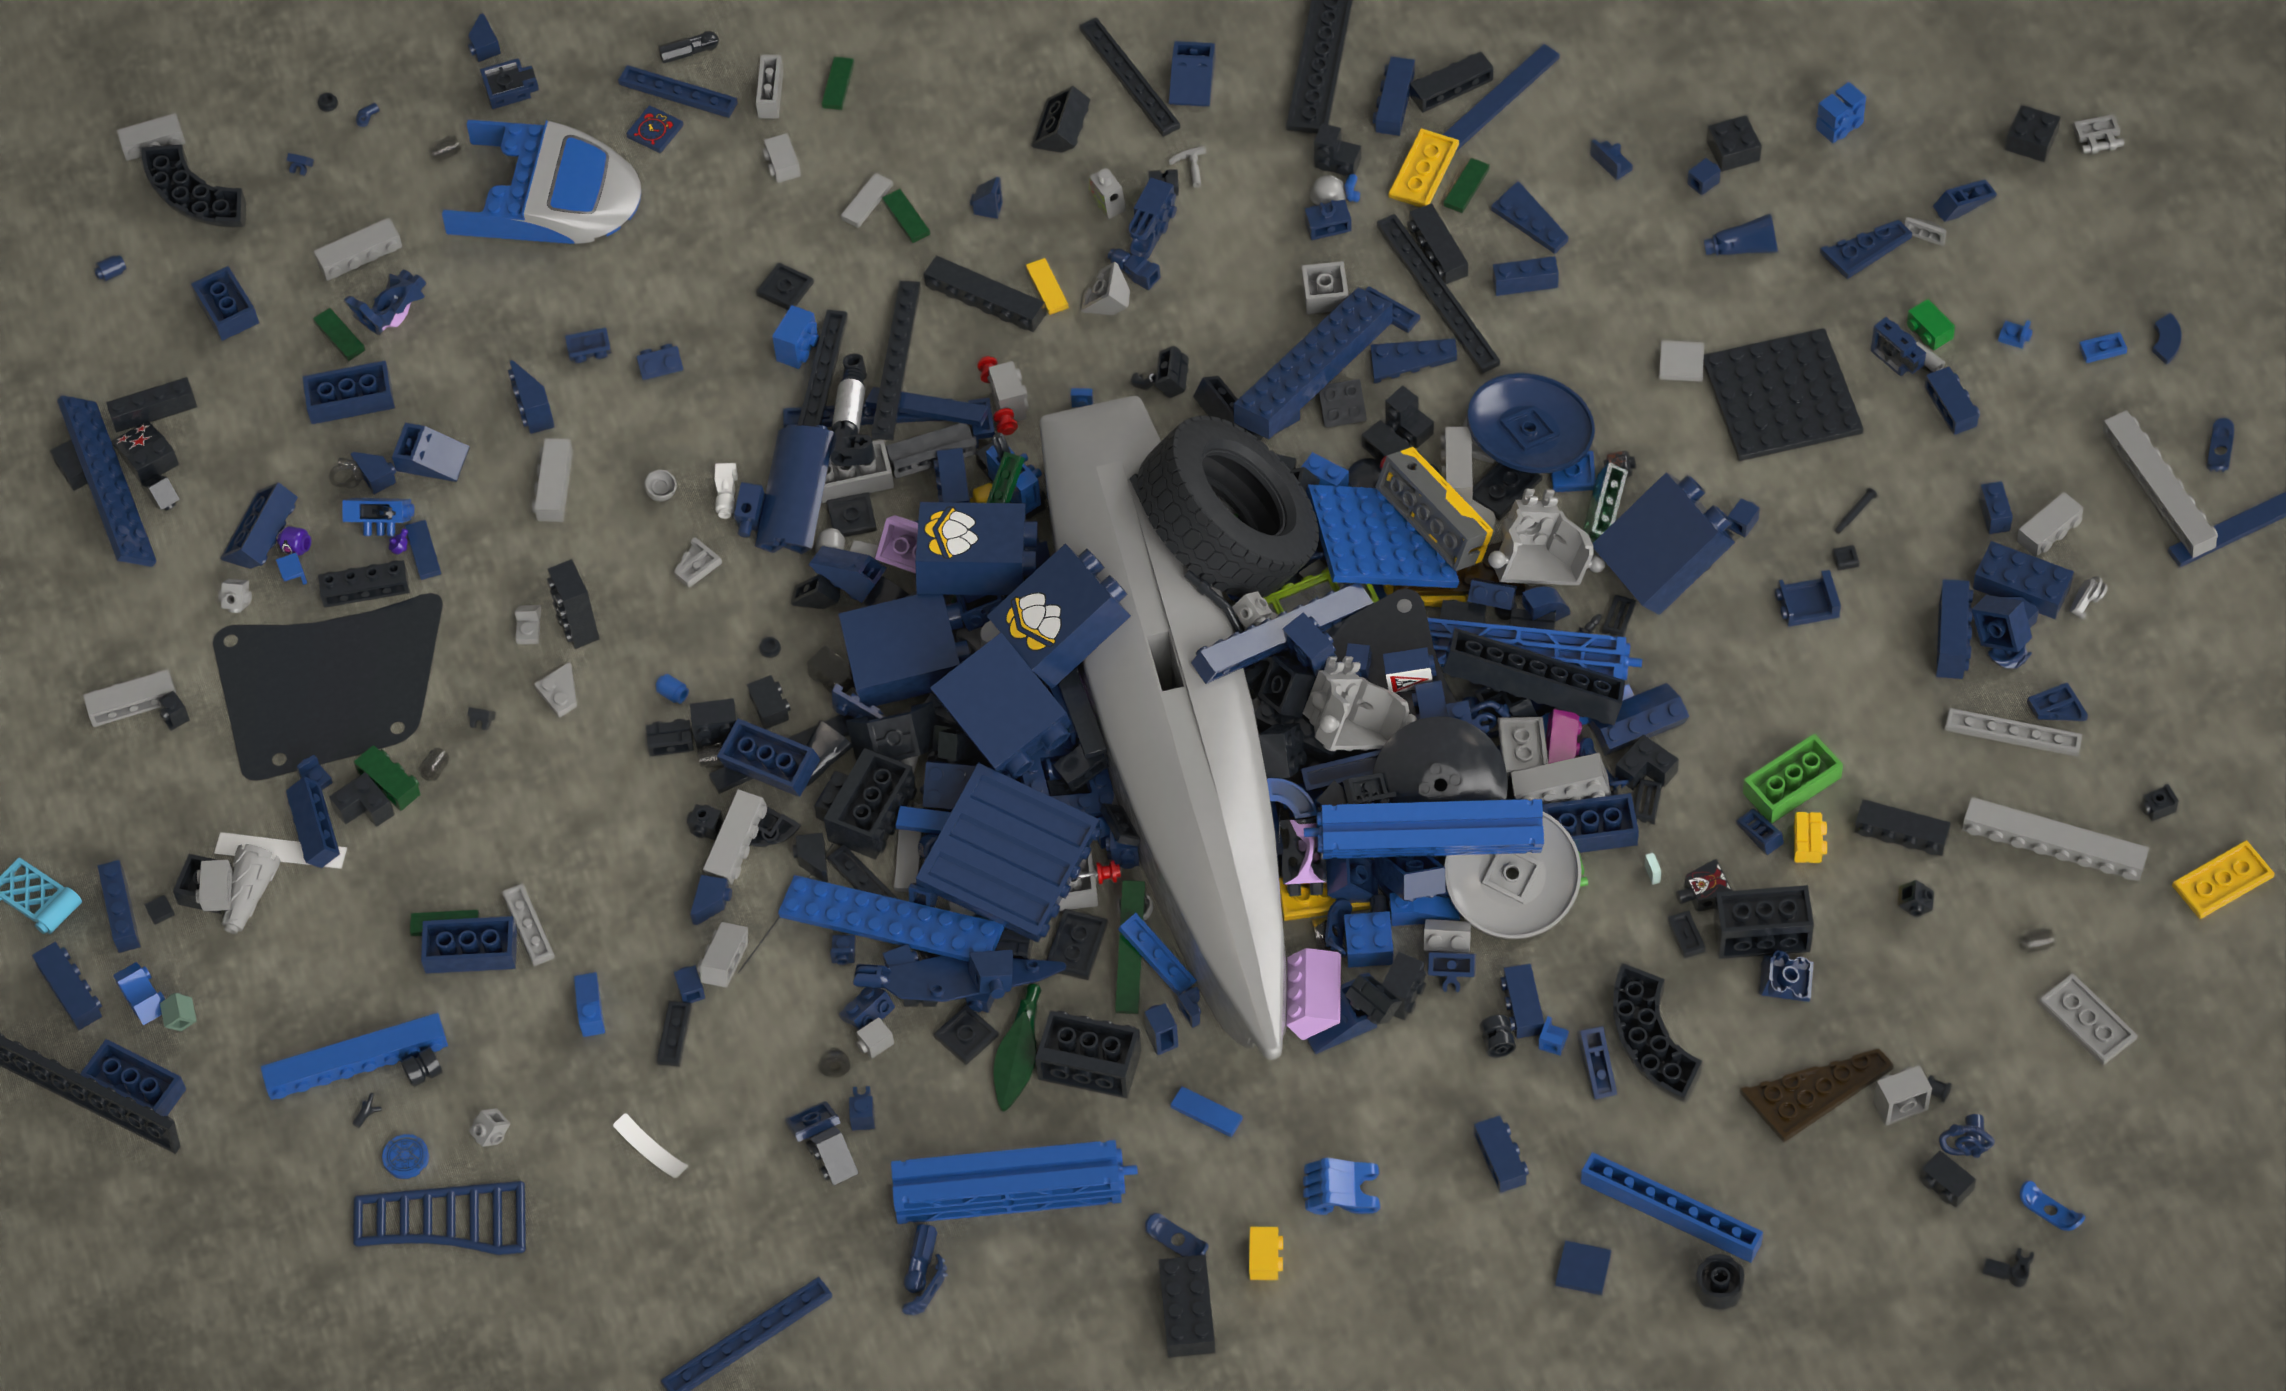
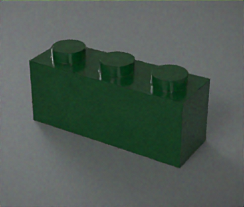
[354,745,421,811]

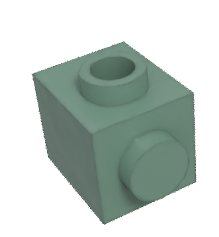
[160,993,197,1031]

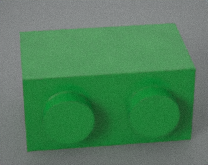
[1907,299,1955,351]

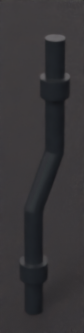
[1184,570,1273,664]

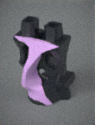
[1280,818,1327,896]

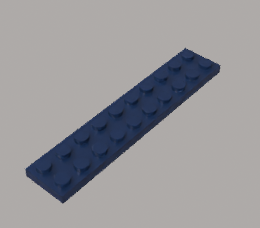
[57,395,157,567]

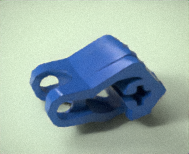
[1303,1158,1381,1215]

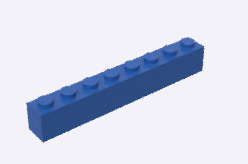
[260,1013,448,1100]
[1581,1152,1763,1263]

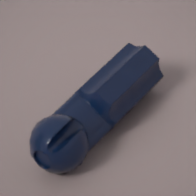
[903,1224,938,1293]

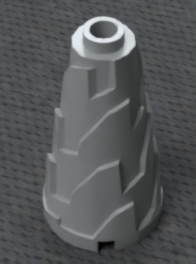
[222,844,280,934]

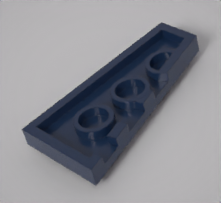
[1491,181,1569,254]
[832,684,891,720]

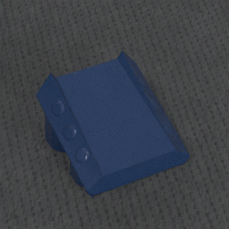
[1758,950,1814,1002]

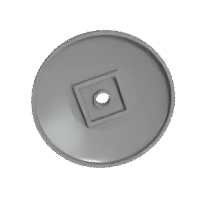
[1445,812,1581,939]

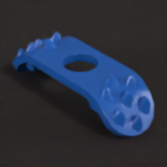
[2020,1181,2085,1231]

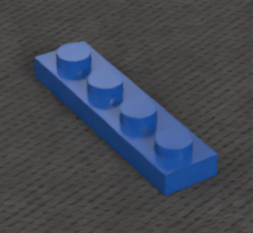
[1118,913,1197,996]

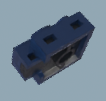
[480,58,539,109]
[1870,317,1926,376]

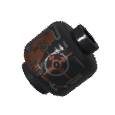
[1603,450,1637,480]

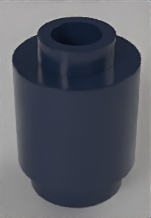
[94,255,127,282]

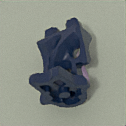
[344,269,427,335]

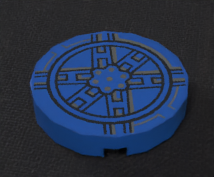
[382,1134,429,1179]

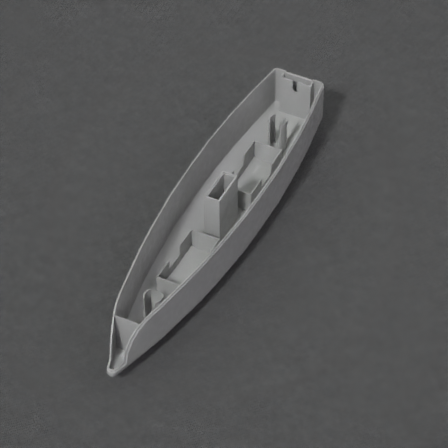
[1039,396,1287,1060]

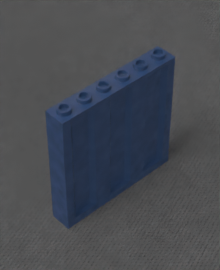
[916,763,1102,943]

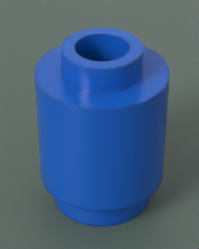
[655,674,689,704]

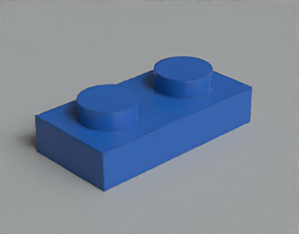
[2079,332,2128,363]

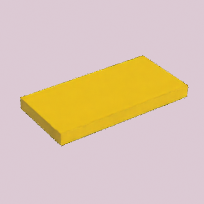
[1388,128,1459,207]
[2172,840,2275,919]
[1279,871,1370,921]

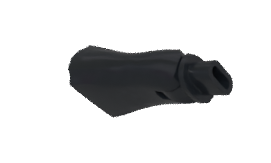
[805,720,853,788]

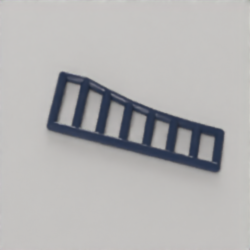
[353,1181,526,1255]

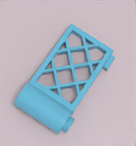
[0,857,82,934]

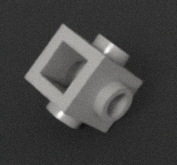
[218,579,252,613]
[1232,591,1273,629]
[469,1108,510,1147]

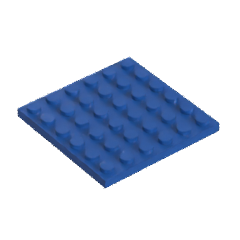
[1306,484,1459,588]

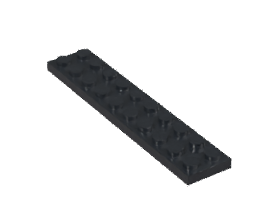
[1286,0,1353,134]
[0,1033,181,1154]

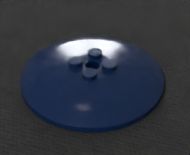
[1467,373,1595,473]

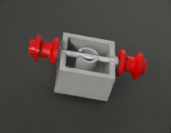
[977,356,1029,436]
[1059,854,1121,911]

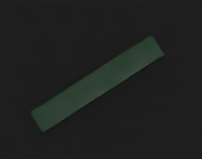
[1115,881,1146,1014]

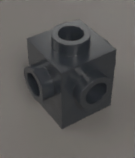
[687,804,723,840]
[1897,880,1934,917]

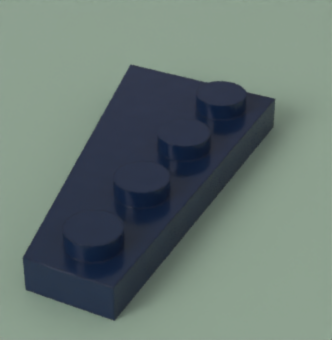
[1820,220,1912,279]
[1371,339,1457,384]

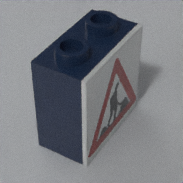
[1383,647,1437,693]

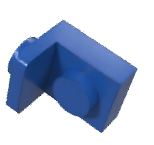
[1998,320,2033,349]

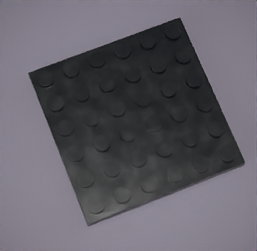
[1703,328,1864,461]

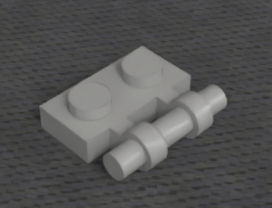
[2073,114,2124,154]

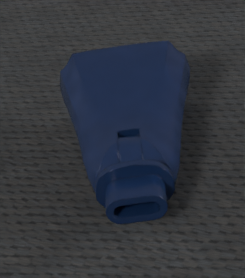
[1703,213,1778,256]

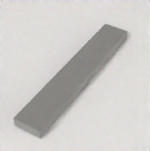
[1945,708,2083,757]

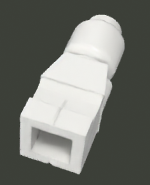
[714,463,738,519]

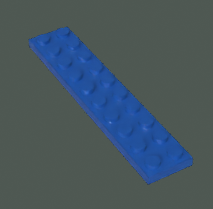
[778,875,1004,962]

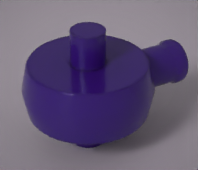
[389,529,408,555]

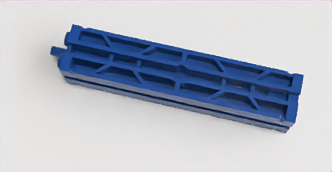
[1427,618,1642,680]
[1304,799,1544,859]
[891,1140,1138,1224]

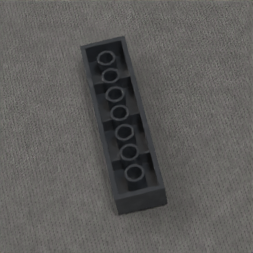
[1443,628,1625,725]

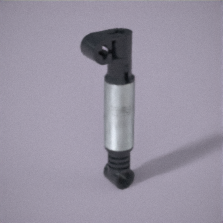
[830,353,876,466]

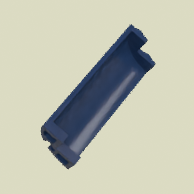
[755,424,835,554]

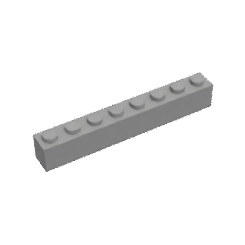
[2104,410,2218,558]
[1962,797,2149,881]

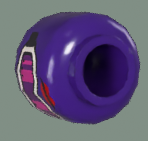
[277,526,311,556]

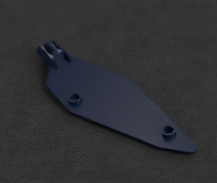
[853,956,1066,1002]

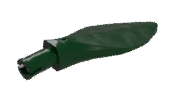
[993,984,1041,1112]

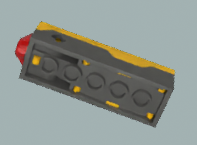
[1376,447,1494,571]

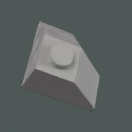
[1081,262,1130,315]

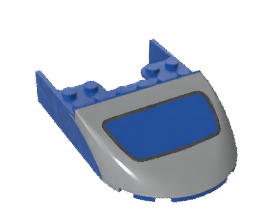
[442,120,641,244]

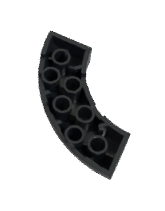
[141,144,246,227]
[1613,963,1703,1103]

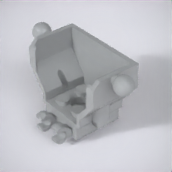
[1488,488,1605,585]
[1303,656,1417,751]

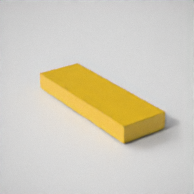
[1026,258,1069,315]

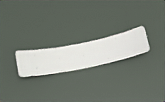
[613,1113,688,1178]

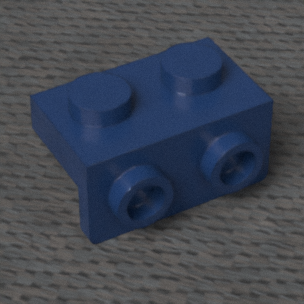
[565,328,612,363]
[636,343,684,381]
[1106,830,1140,869]
[839,987,895,1031]

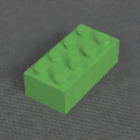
[1743,733,1843,824]

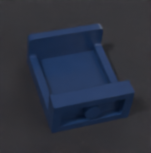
[1775,570,1841,627]

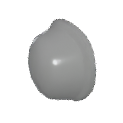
[1310,175,1346,206]

